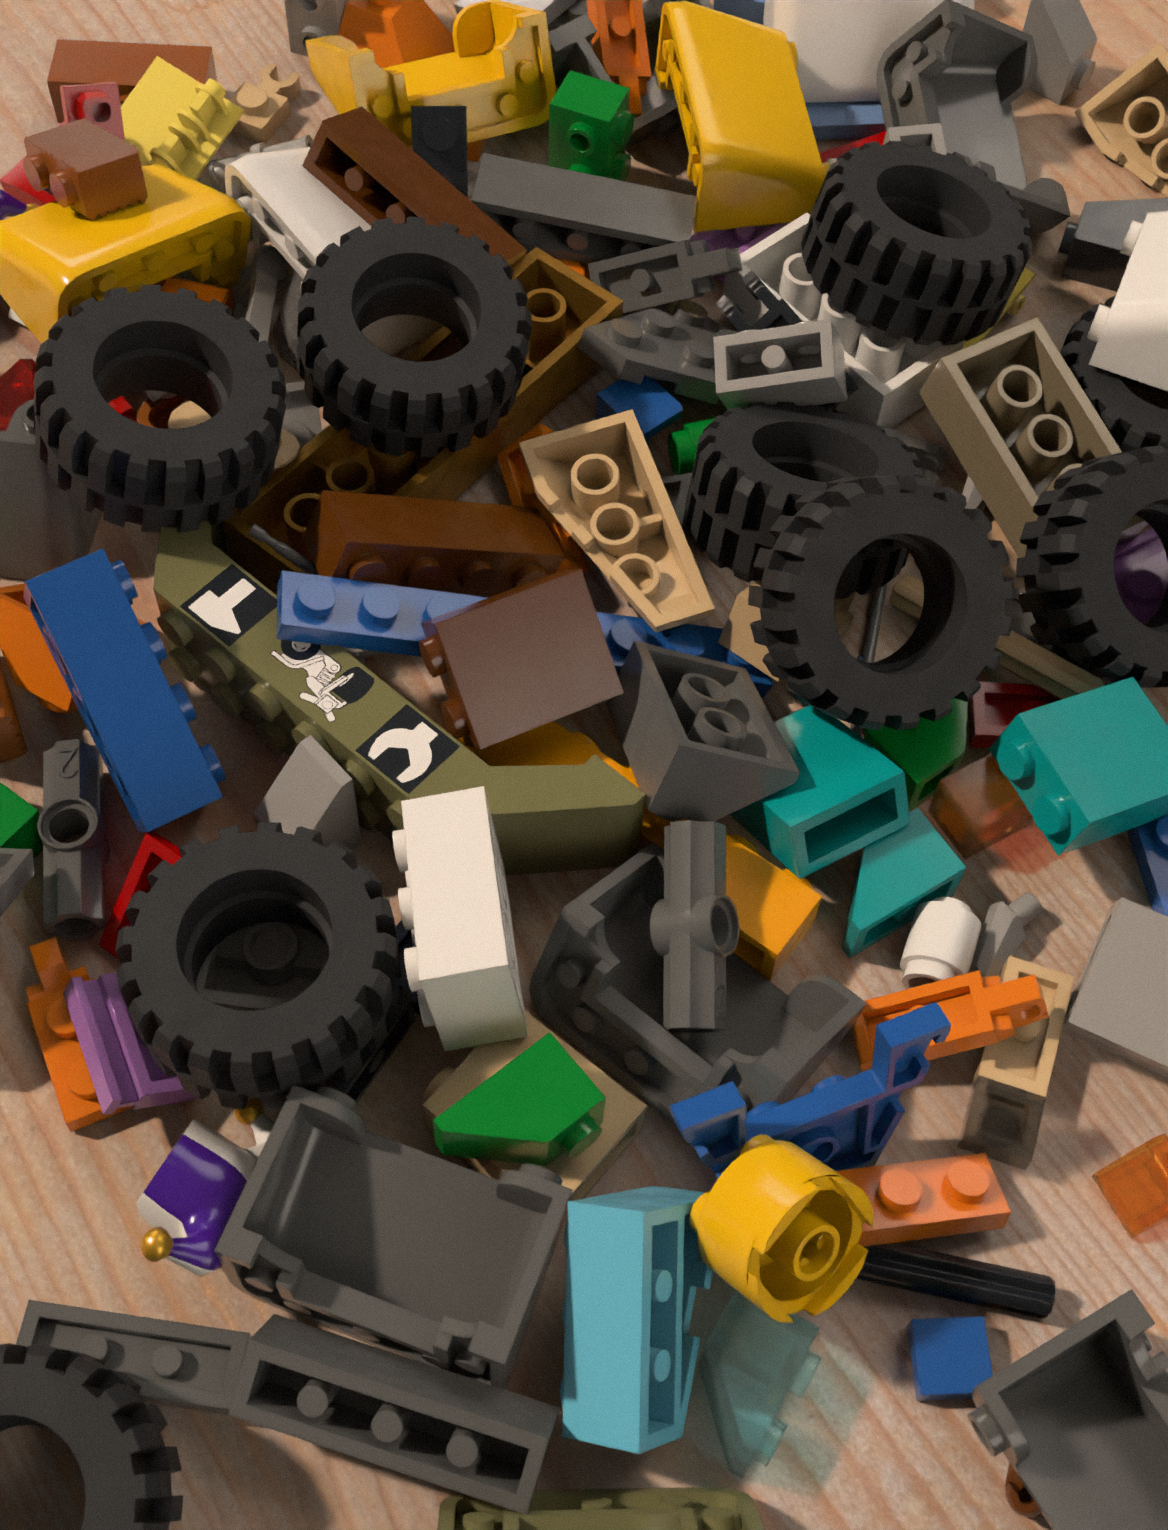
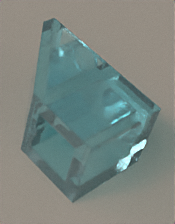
[698,1289,822,1479]

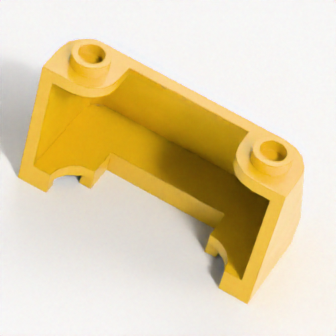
[305,0,556,149]
[655,1,830,233]
[0,164,251,344]

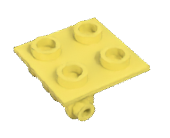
[121,56,244,180]

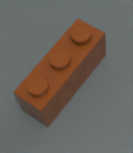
[47,39,217,123]

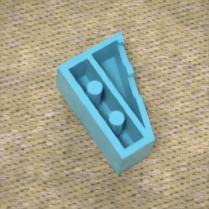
[560,1186,713,1454]

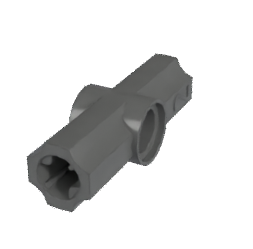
[37,739,110,941]
[650,820,740,1033]

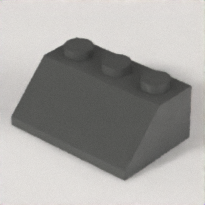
[606,640,800,822]

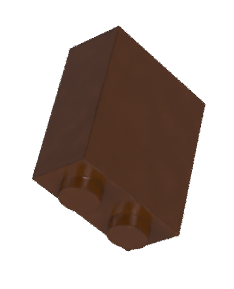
[419,569,624,750]

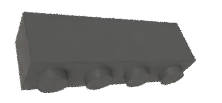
[471,153,697,264]
[227,1314,560,1515]

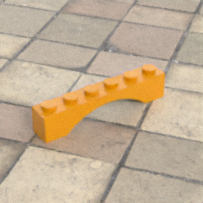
[457,721,822,981]

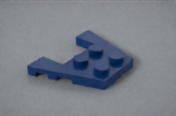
[670,1002,951,1178]

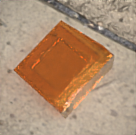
[1092,1133,1168,1239]

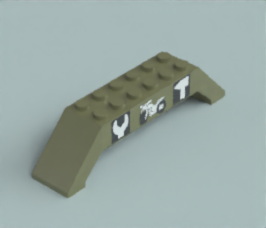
[153,520,645,875]

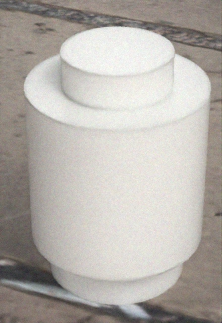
[900,897,981,989]

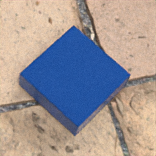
[907,1316,993,1401]

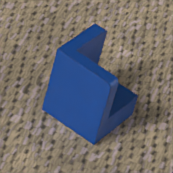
[595,375,683,448]

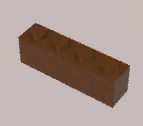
[302,106,527,267]
[302,490,565,598]

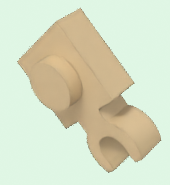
[229,63,301,144]

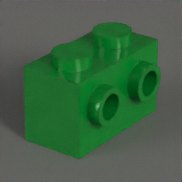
[548,70,634,181]

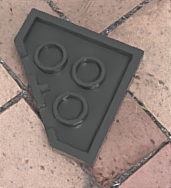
[577,300,738,404]

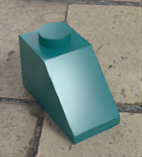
[842,808,966,959]

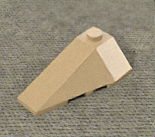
[1074,43,1168,198]
[519,409,715,633]

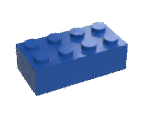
[23,548,226,832]

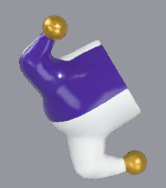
[136,1098,275,1277]

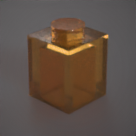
[928,753,1032,860]

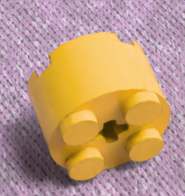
[689,1134,874,1323]

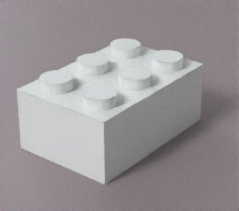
[392,786,528,1051]

